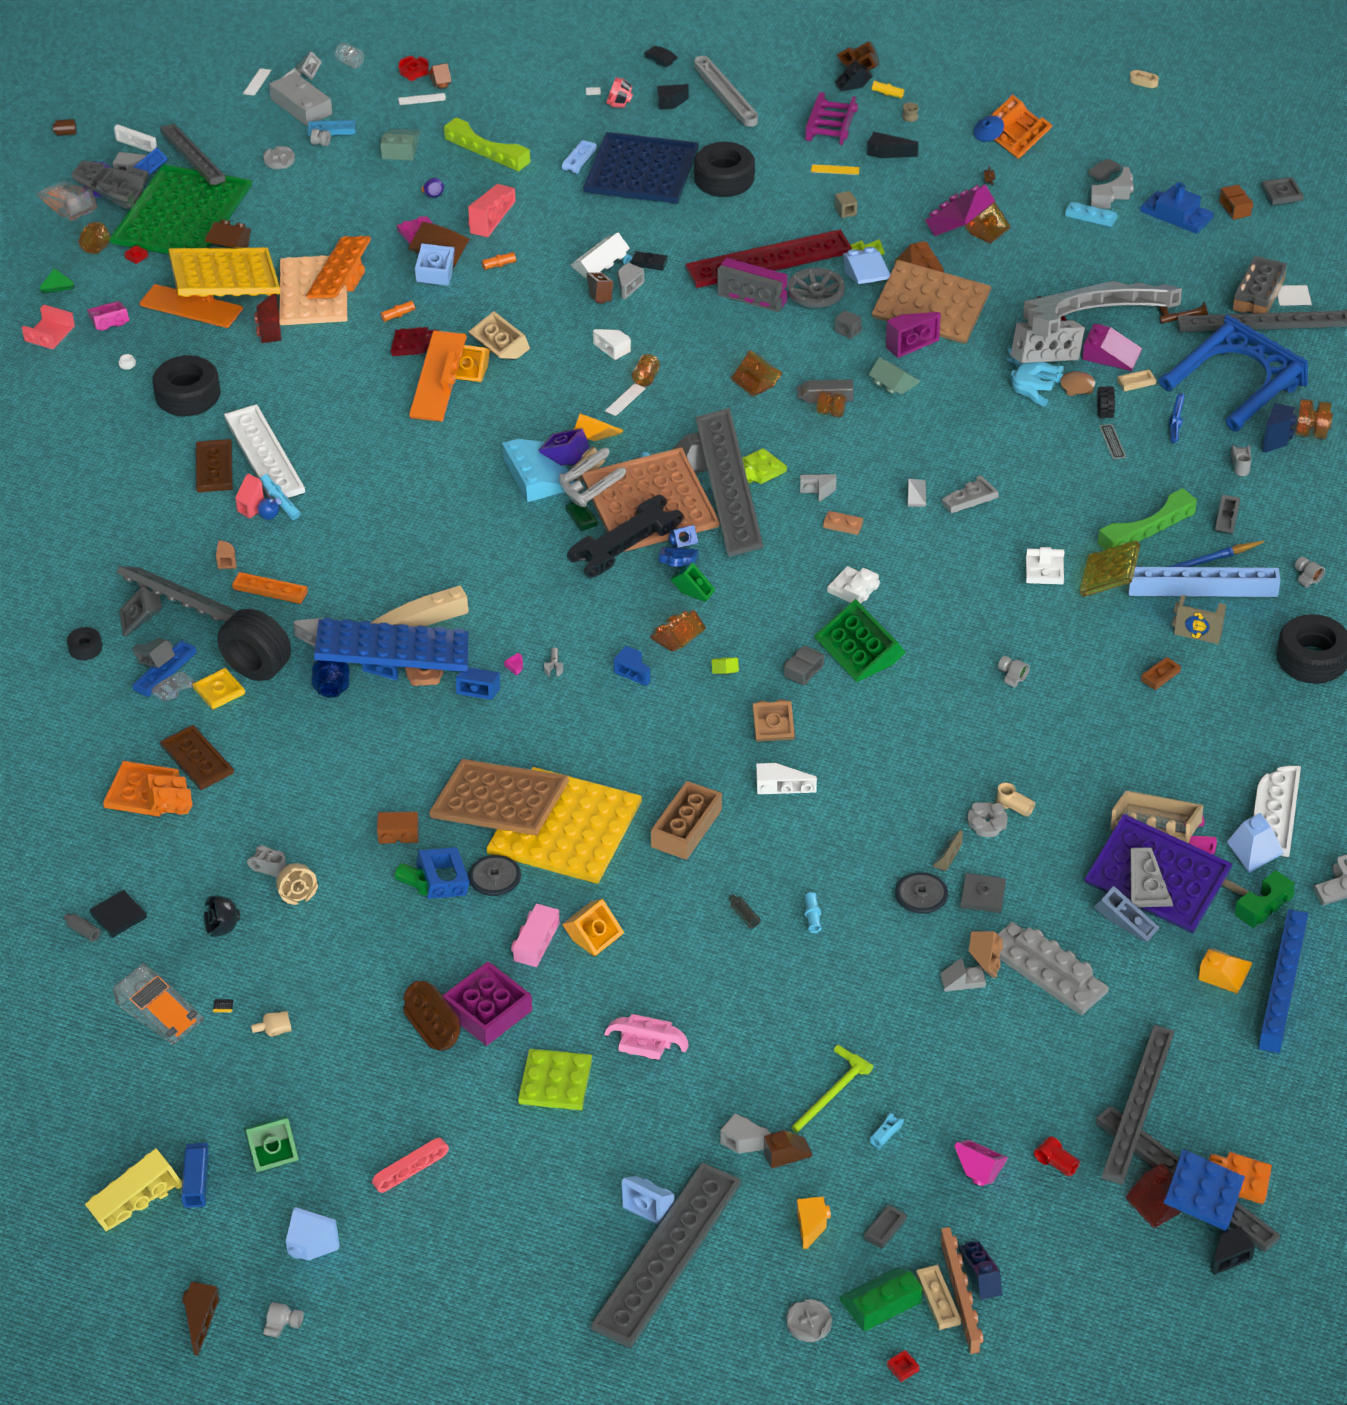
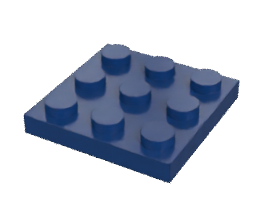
[1163,1149,1245,1231]

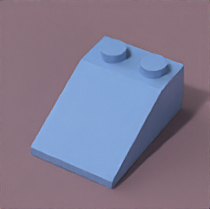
[843,247,890,284]

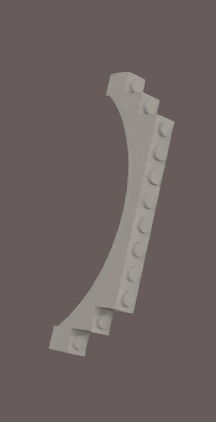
[1023,281,1182,338]

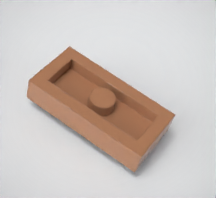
[823,511,863,535]

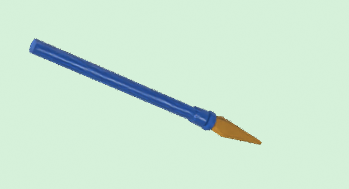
[1167,541,1264,567]

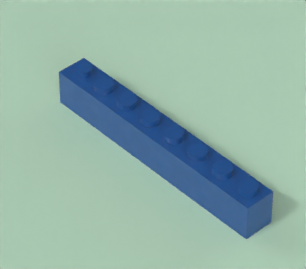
[1259,909,1309,1053]

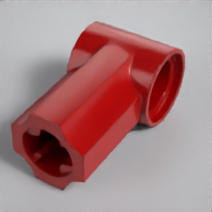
[1034,1136,1080,1176]

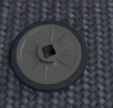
[468,855,521,896]
[895,872,948,914]

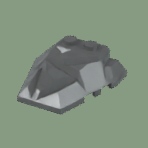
[71,160,149,208]

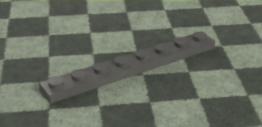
[160,124,225,185]

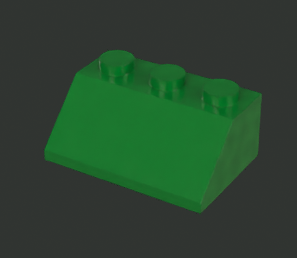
[839,1268,922,1332]

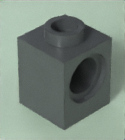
[835,310,862,339]

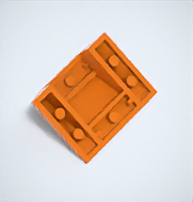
[991,95,1053,159]

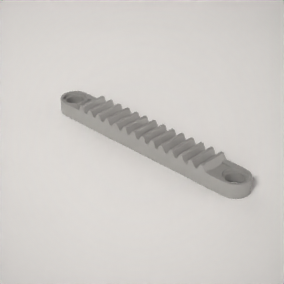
[694,56,758,127]

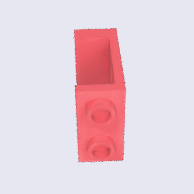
[22,305,75,349]

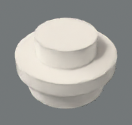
[119,354,136,370]

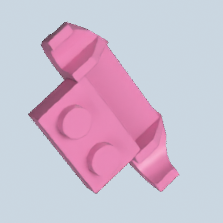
[605,1014,688,1060]

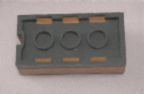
[1233,256,1287,314]

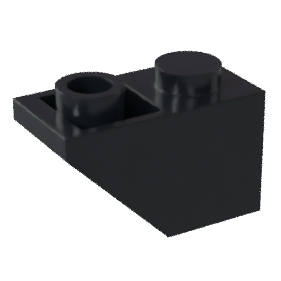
[835,60,873,92]

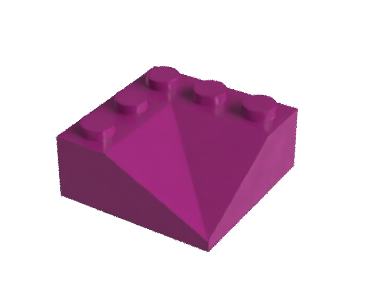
[925,184,995,237]
[442,961,532,1046]

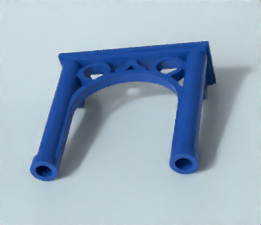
[1159,315,1308,432]

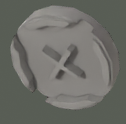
[263,146,295,169]
[786,1299,832,1342]

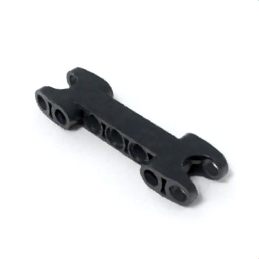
[567,495,684,578]

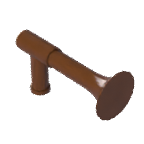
[1159,301,1208,324]

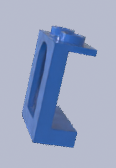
[416,847,470,899]

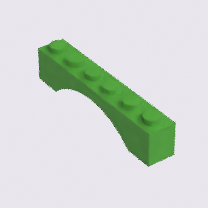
[1098,488,1197,555]

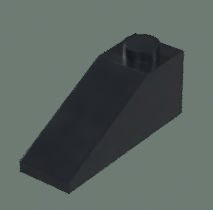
[867,132,919,158]

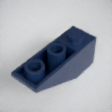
[958,1241,1002,1300]

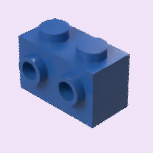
[456,667,500,700]

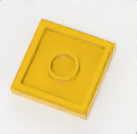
[193,668,245,710]

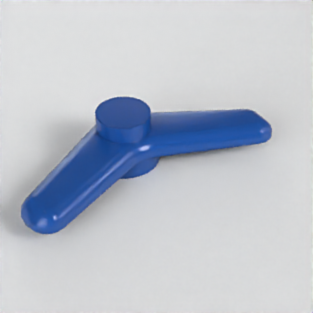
[1168,393,1185,443]

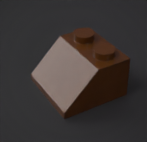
[205,220,251,248]

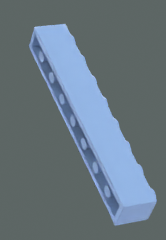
[1127,567,1281,597]

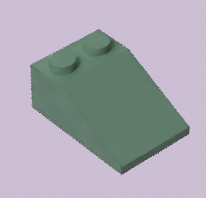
[381,129,421,160]

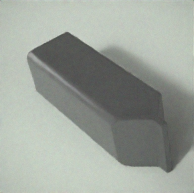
[797,379,853,403]

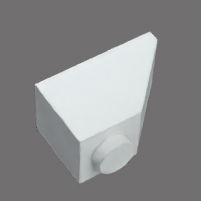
[593,329,631,360]

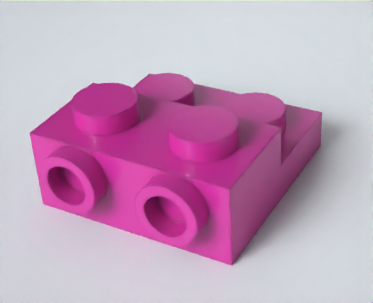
[87,301,129,331]

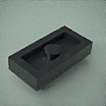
[631,251,668,271]

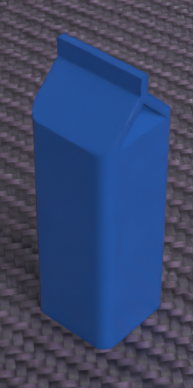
[181,1143,209,1208]

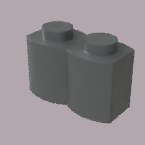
[783,646,824,685]

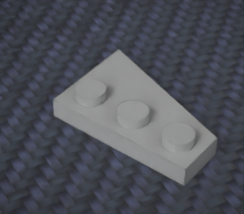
[942,475,998,513]
[1131,848,1173,907]

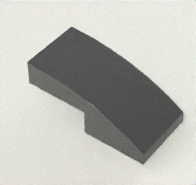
[1088,159,1122,180]

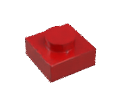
[124,245,148,264]
[887,1350,919,1382]

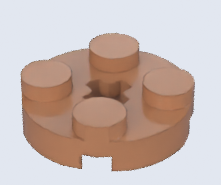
[405,667,444,686]

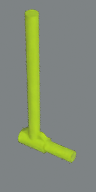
[791,1045,873,1133]

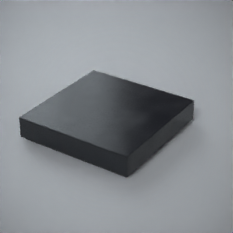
[90,890,147,938]

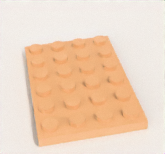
[279,255,347,325]

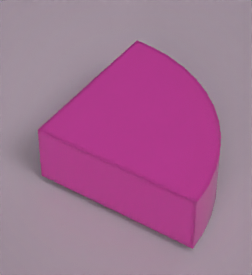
[504,652,523,676]

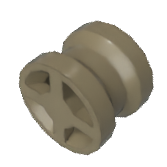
[902,103,919,122]

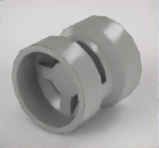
[311,129,331,146]

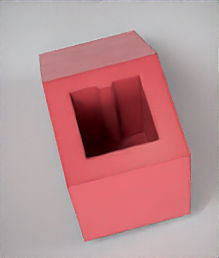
[235,473,264,519]

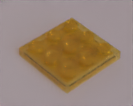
[1080,540,1140,597]

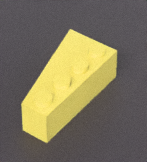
[85,1149,182,1231]

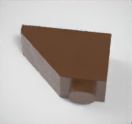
[587,272,613,303]
[764,1130,812,1169]

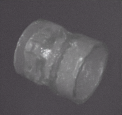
[335,42,364,69]

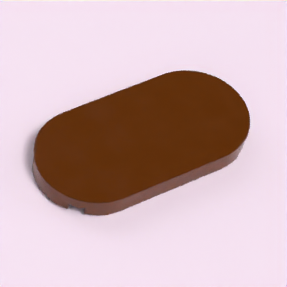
[403,981,460,1051]

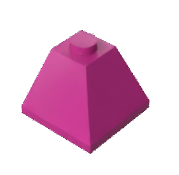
[955,1140,1008,1186]

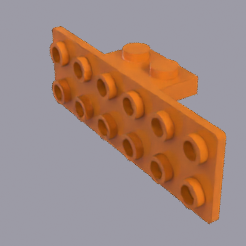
[306,236,371,298]
[139,284,243,328]
[409,331,467,422]

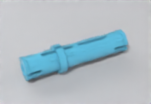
[260,474,301,520]

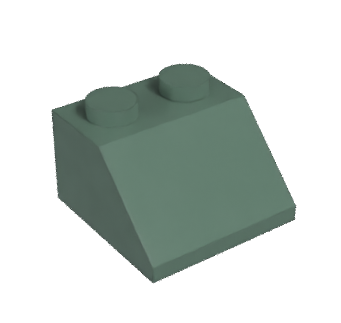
[869,357,920,394]

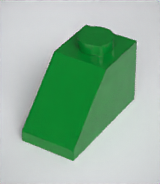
[670,562,716,602]

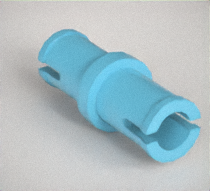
[804,892,822,933]

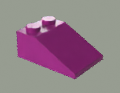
[886,312,941,358]
[1083,323,1142,371]

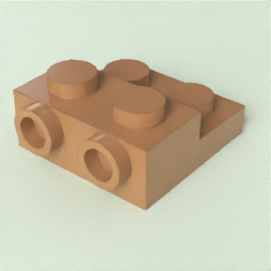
[752,700,795,742]

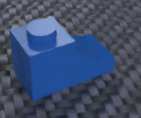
[614,646,650,686]

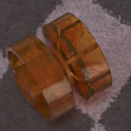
[1296,399,1333,439]

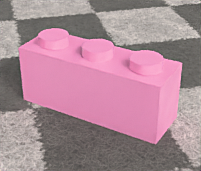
[511,904,560,967]

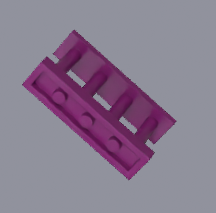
[806,92,858,145]

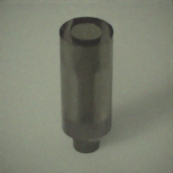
[729,894,760,928]

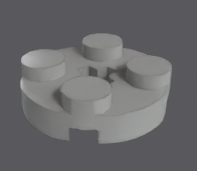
[967,802,1008,837]

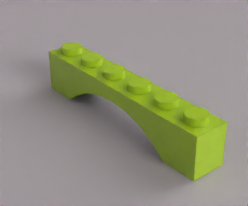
[444,117,530,172]

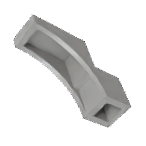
[1090,167,1134,209]

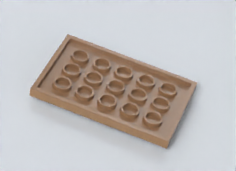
[872,260,991,344]
[429,759,569,835]

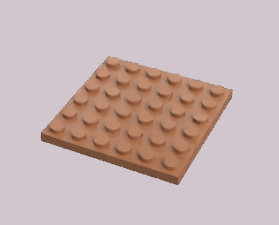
[581,447,720,552]

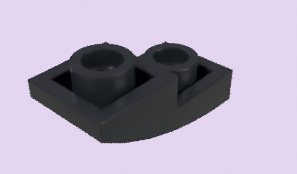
[644,46,678,67]

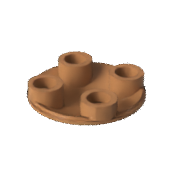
[1060,371,1095,396]

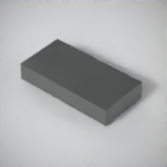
[864,1204,907,1249]

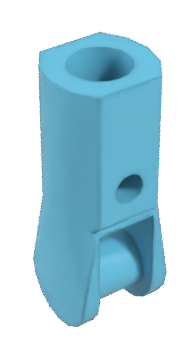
[870,1112,904,1149]

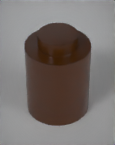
[53,119,77,136]

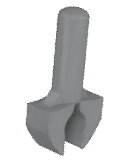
[544,647,563,677]

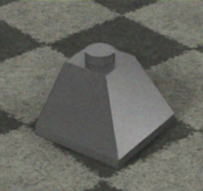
[672,432,708,473]
[119,587,162,636]

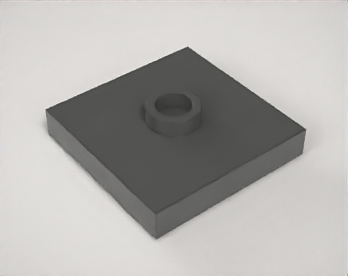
[1261,177,1304,205]
[961,873,1006,913]

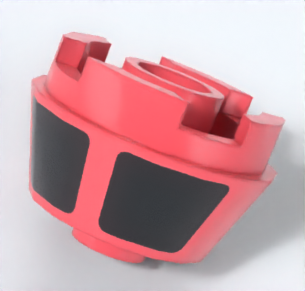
[606,77,633,108]

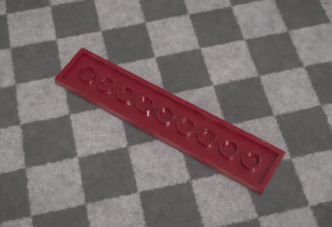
[685,229,852,288]

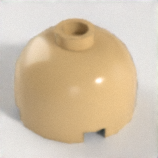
[276,863,318,905]

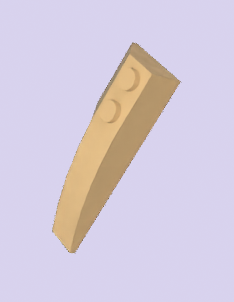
[370,585,469,627]

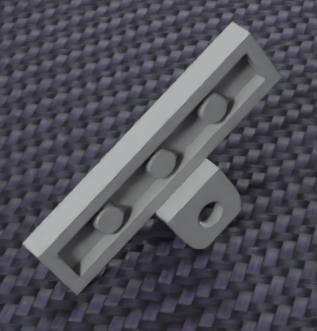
[1313,854,1347,906]

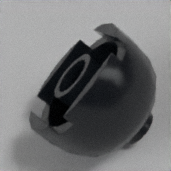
[204,895,240,937]

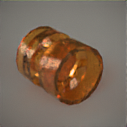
[632,354,660,386]
[817,391,846,418]

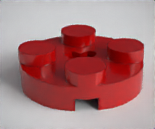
[398,56,429,81]

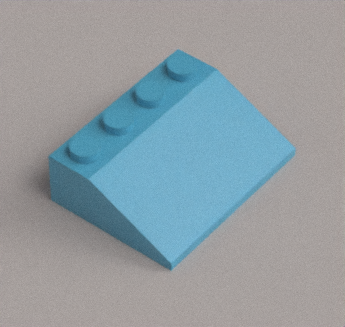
[502,439,575,502]

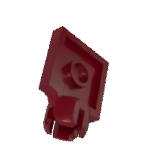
[391,327,440,356]

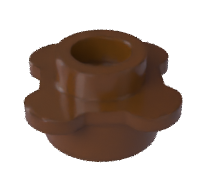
[984,166,996,185]

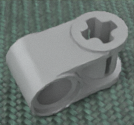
[1231,445,1252,476]
[247,845,287,877]

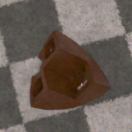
[837,41,879,70]

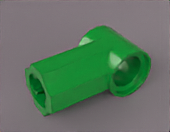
[394,863,429,895]

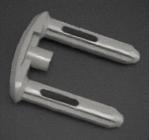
[559,448,626,507]

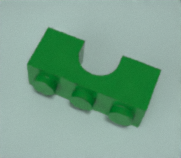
[1234,870,1295,929]

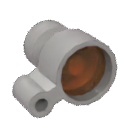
[1295,556,1325,588]

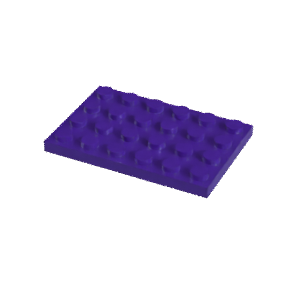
[1084,814,1232,934]

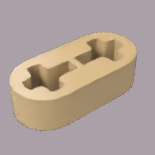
[1130,70,1159,88]

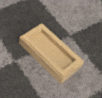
[1117,369,1156,391]

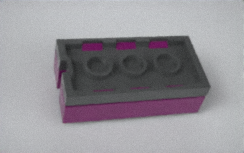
[718,258,787,313]

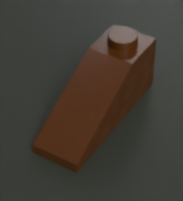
[182,1282,220,1356]

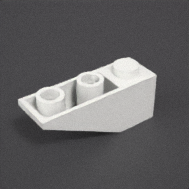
[756,763,817,794]

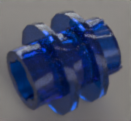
[312,660,350,698]

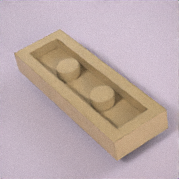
[916,1265,961,1330]

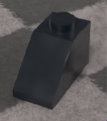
[657,84,689,110]
[1212,1226,1255,1275]

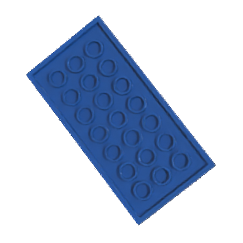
[314,618,469,672]

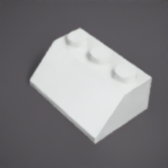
[571,232,630,279]

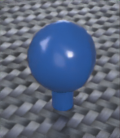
[257,498,282,520]

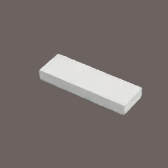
[114,124,157,152]

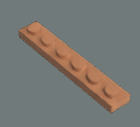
[940,1227,983,1354]

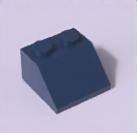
[1262,403,1297,453]

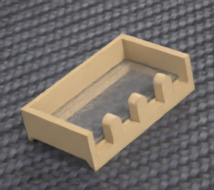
[1111,791,1203,843]

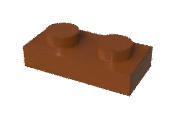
[1141,657,1181,690]

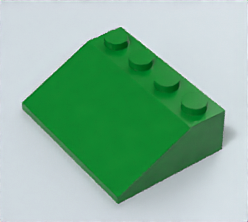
[814,599,906,682]

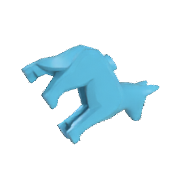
[1007,348,1064,406]

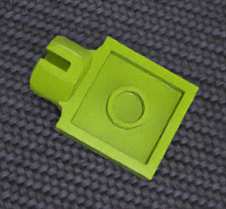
[742,448,787,484]

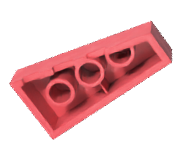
[468,184,516,237]

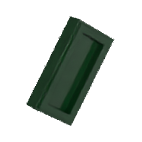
[566,503,598,532]

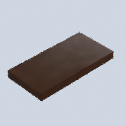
[196,439,233,493]
[160,725,234,790]

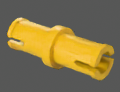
[872,81,904,99]

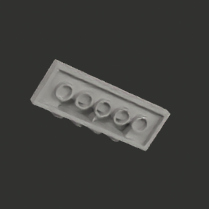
[998,922,1109,1016]

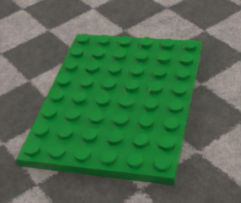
[110,164,252,254]

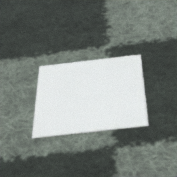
[1277,285,1312,306]

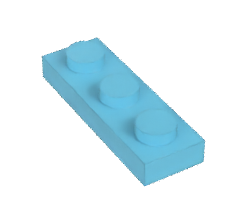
[1065,202,1117,227]

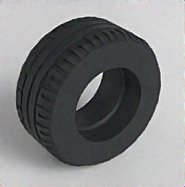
[694,142,755,197]
[152,355,221,417]
[217,609,291,681]
[1277,614,1347,684]

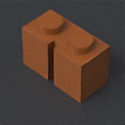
[1219,184,1253,220]
[377,812,419,844]

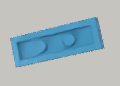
[308,120,356,136]

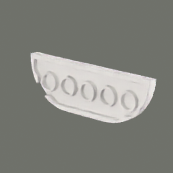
[1254,766,1301,857]

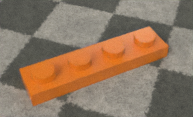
[232,572,308,604]

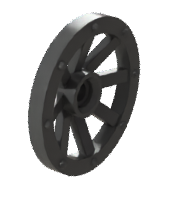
[788,268,845,308]

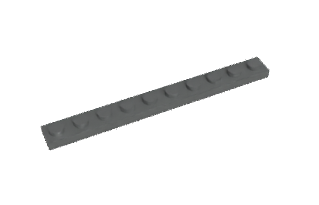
[1177,310,1347,332]
[1102,1025,1175,1185]
[1096,1106,1280,1253]

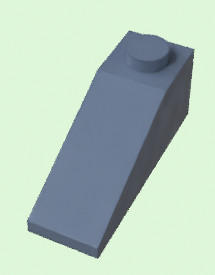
[1093,886,1160,943]

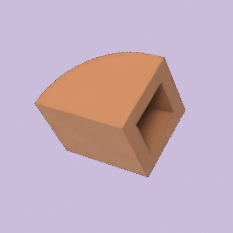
[216,541,237,569]

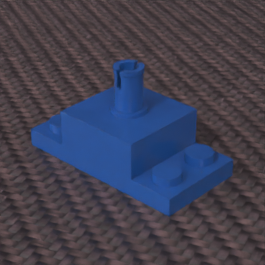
[1140,182,1214,234]

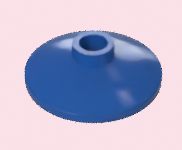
[973,116,1004,142]

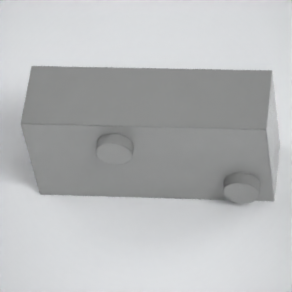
[269,72,332,126]

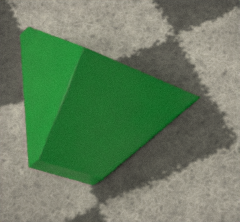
[40,268,75,294]

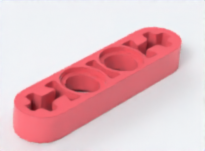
[372,1138,449,1193]

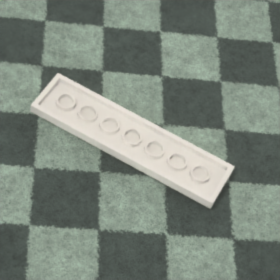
[224,404,305,500]

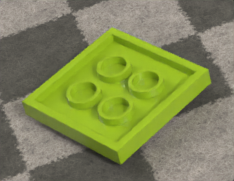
[518,1049,592,1110]

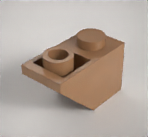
[969,931,1003,978]

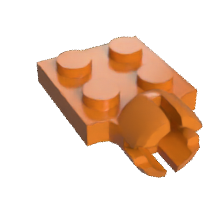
[1208,1152,1272,1204]

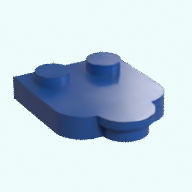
[658,547,699,566]

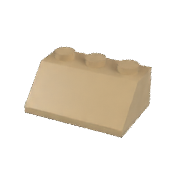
[468,311,530,359]

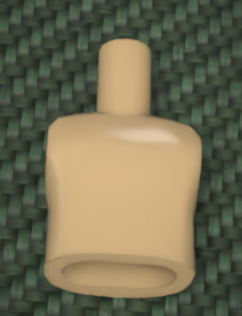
[251,1011,292,1037]

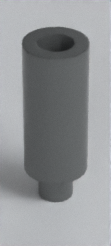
[64,913,101,942]

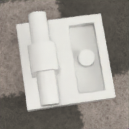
[1026,547,1064,584]

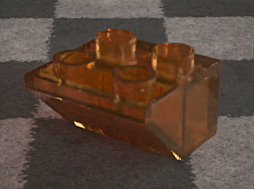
[731,350,783,397]
[650,610,706,652]

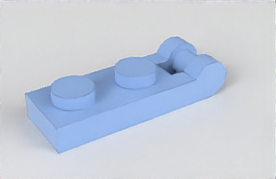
[562,140,597,174]

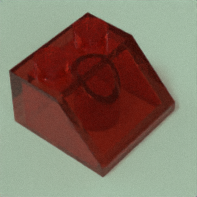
[254,293,282,343]
[1126,1163,1182,1228]

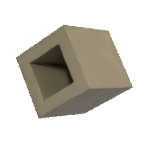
[835,191,857,218]

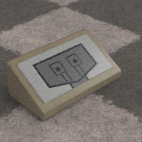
[933,830,963,871]

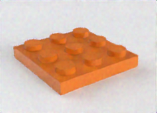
[103,761,179,817]

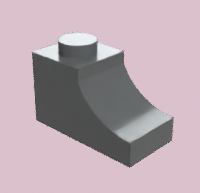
[1215,495,1241,534]
[131,638,175,668]

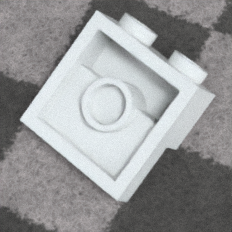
[827,566,880,604]

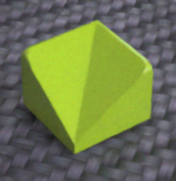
[711,657,739,674]

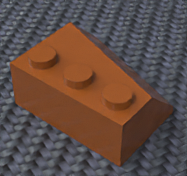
[894,241,944,273]

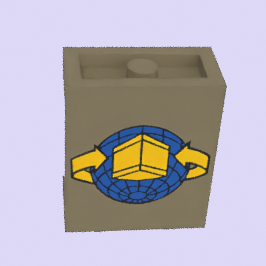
[1172,595,1226,644]

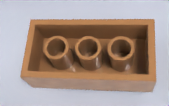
[651,781,722,860]

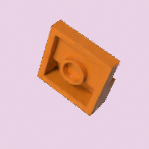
[145,774,193,815]

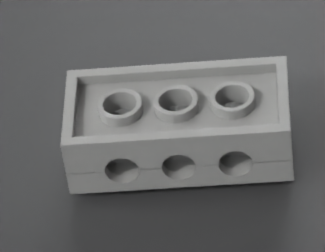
[1011,320,1085,363]

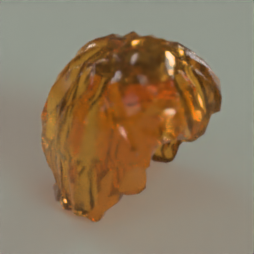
[78,221,110,254]

